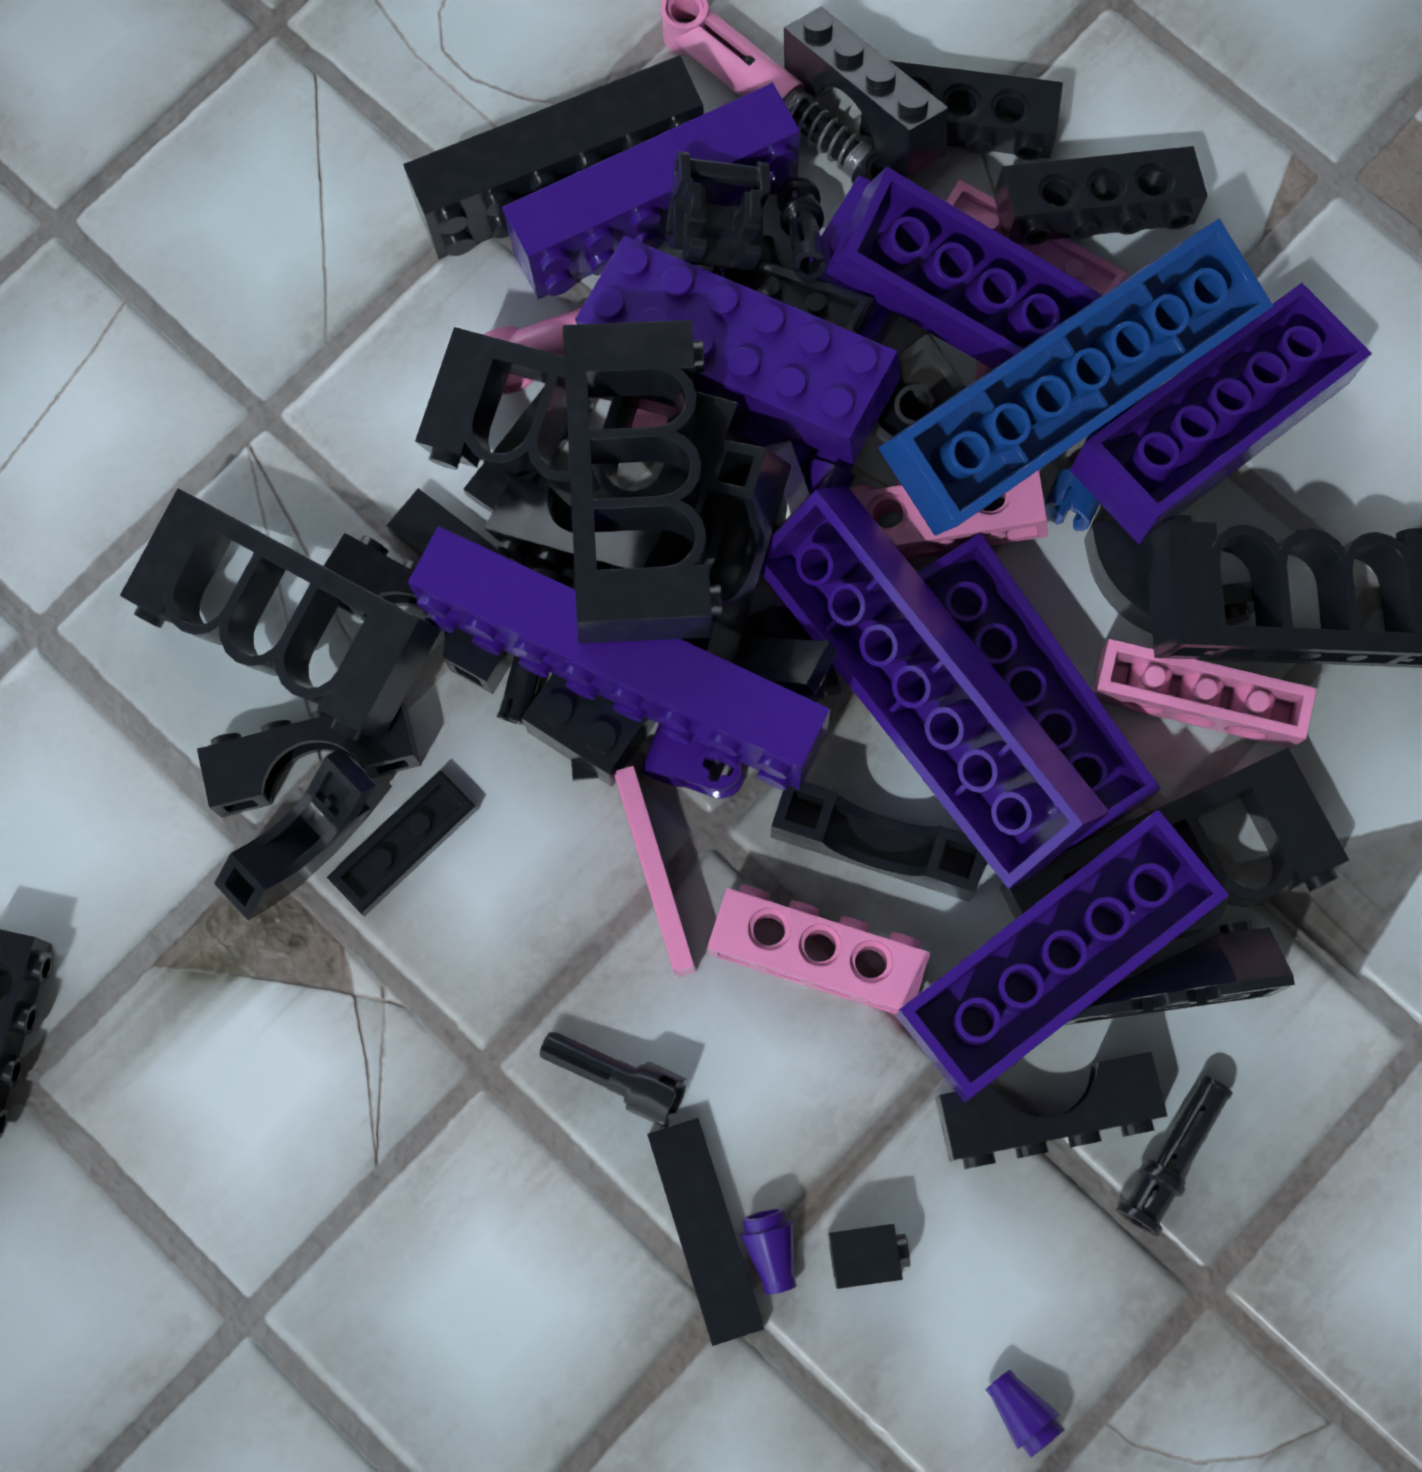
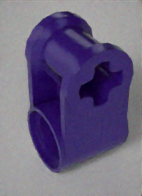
[641,724,745,799]

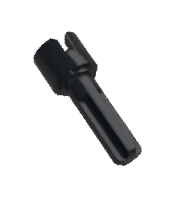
[539,1032,688,1128]

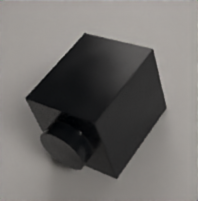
[827,1224,911,1289]

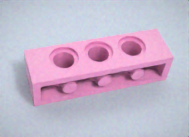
[850,470,1048,559]
[1091,639,1317,749]
[707,884,931,1015]

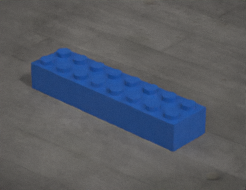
[878,219,1274,536]

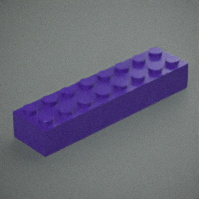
[760,486,1109,889]
[408,526,830,790]

